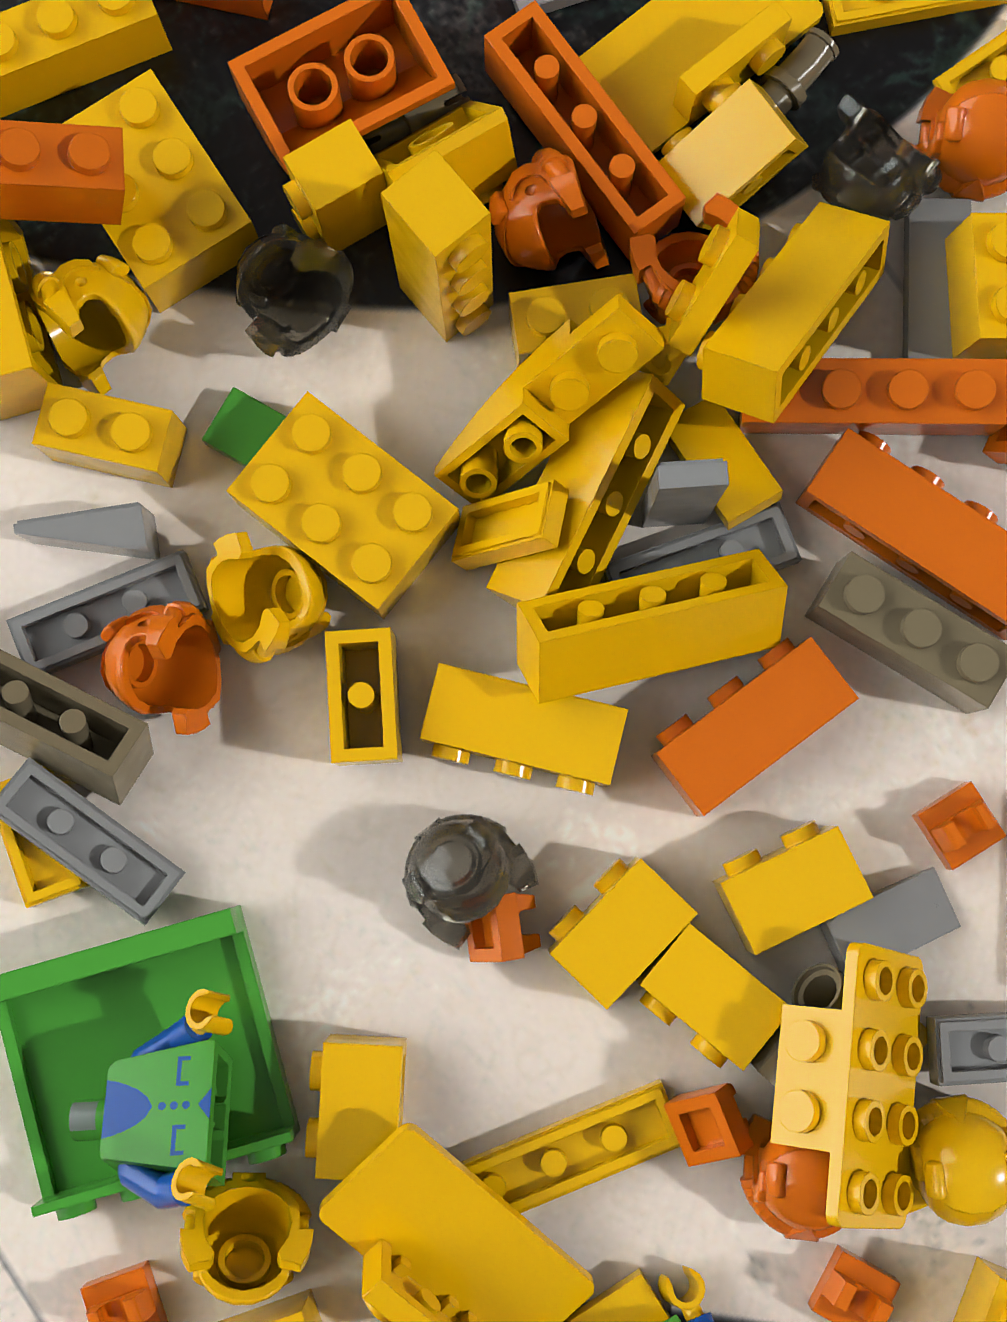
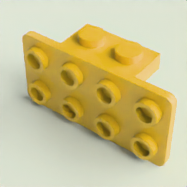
[579,0,823,155]
[770,942,928,1229]
[319,1123,594,1322]

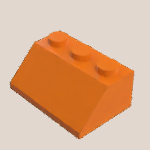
[227,0,455,175]

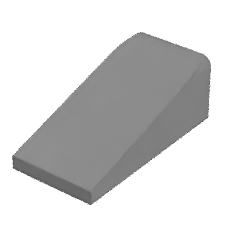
[13,502,160,559]
[819,867,961,974]

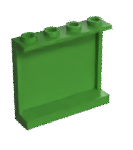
[0,905,301,1221]

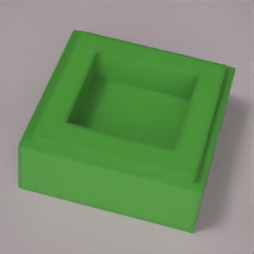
[202,387,286,467]

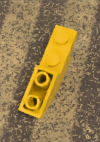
[434,293,665,504]

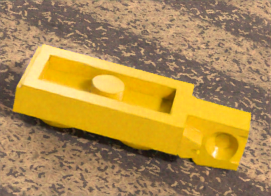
[637,207,760,386]

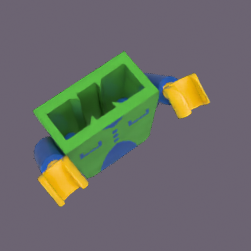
[69,989,233,1211]

